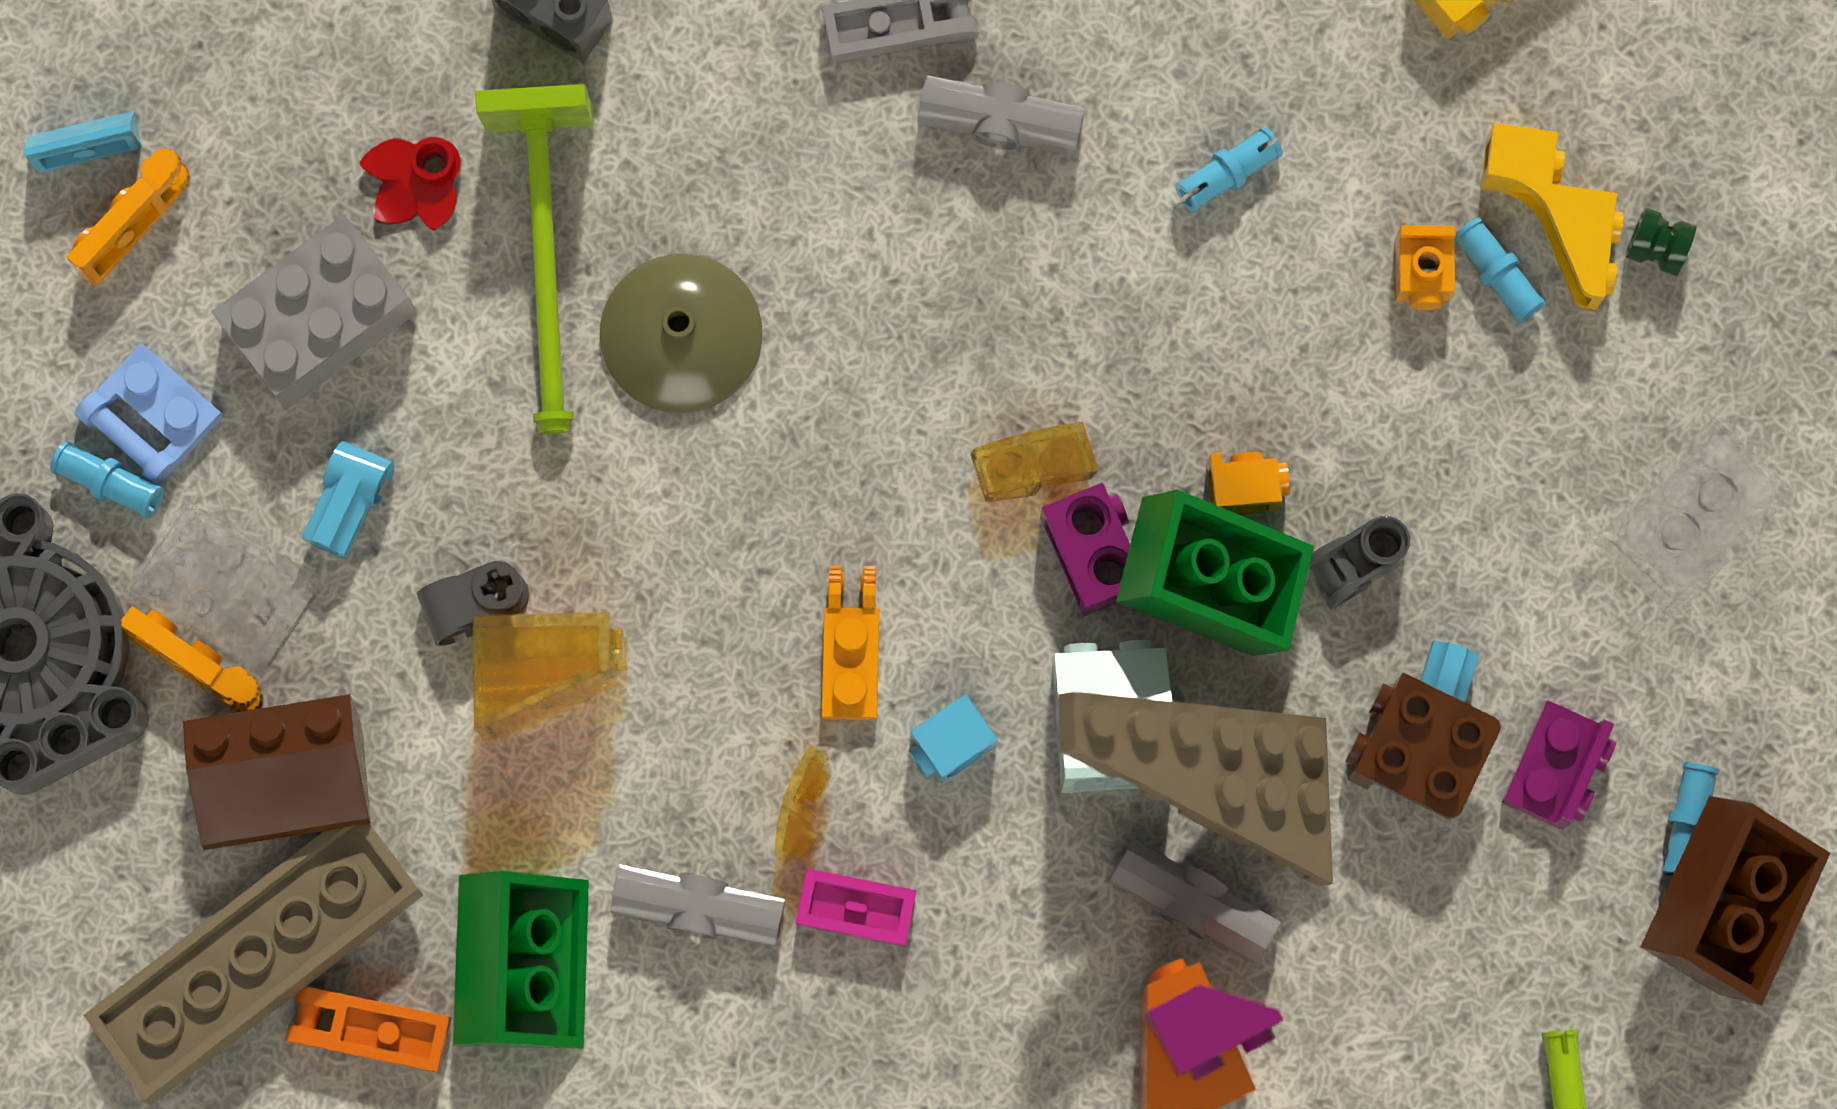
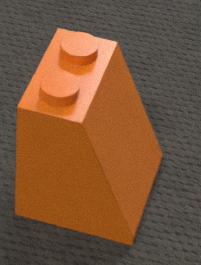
[1139,958,1257,1109]

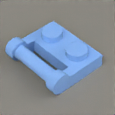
[74,343,224,486]

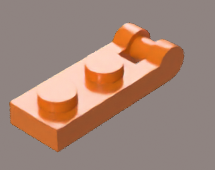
[285,987,452,1073]

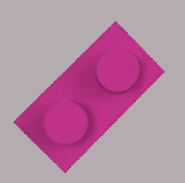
[795,868,917,947]

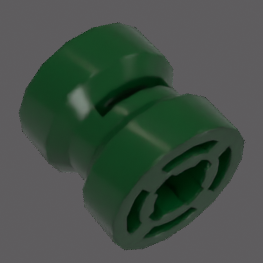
[1625,207,1697,276]

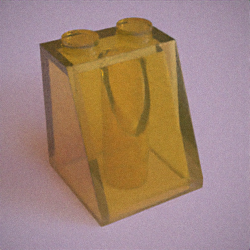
[473,612,628,744]

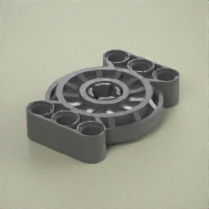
[0,493,149,795]

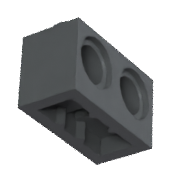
[491,0,613,63]

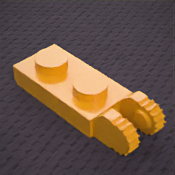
[66,147,191,286]
[822,565,880,721]
[120,606,263,712]

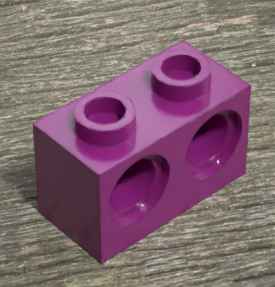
[1040,482,1130,617]

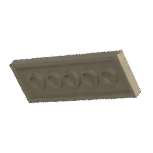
[84,823,424,1106]

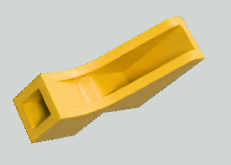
[1480,123,1624,310]

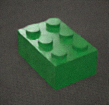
[1116,489,1314,656]

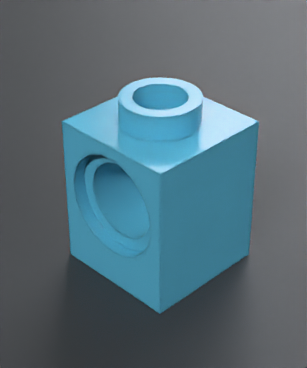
[908,694,998,784]

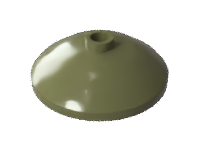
[600,254,763,413]

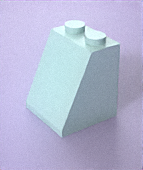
[1053,640,1172,793]

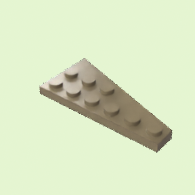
[1058,691,1333,886]

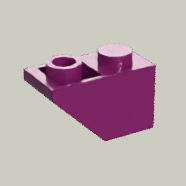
[1144,985,1284,1081]

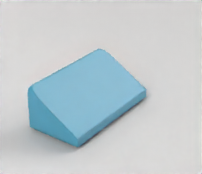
[23,111,142,173]

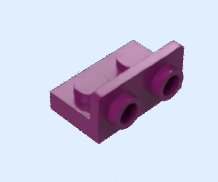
[1501,700,1617,830]

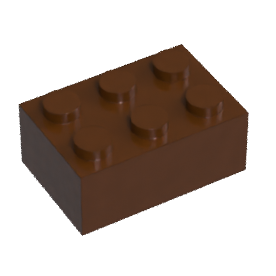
[1640,796,1830,1006]

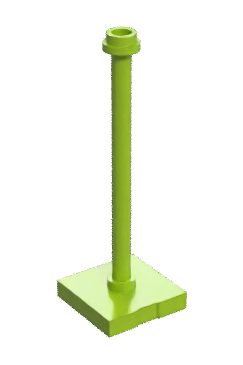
[475,84,594,434]

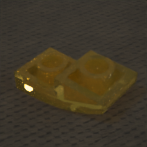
[970,422,1099,503]
[775,745,832,868]

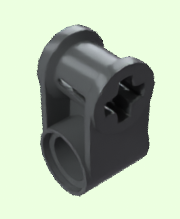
[1309,516,1410,609]
[417,561,529,646]

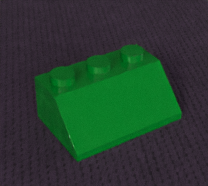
[453,870,589,1049]

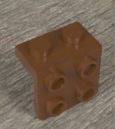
[1345,672,1501,819]

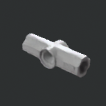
[917,75,1085,156]
[1110,839,1281,965]
[610,864,786,947]

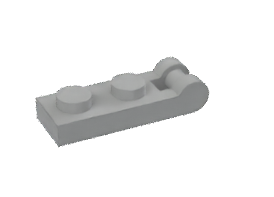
[822,0,979,63]

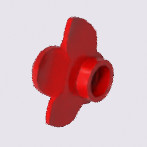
[359,137,462,231]

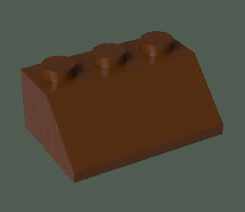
[183,694,371,850]

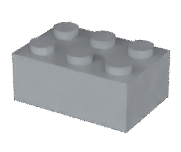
[211,214,417,410]

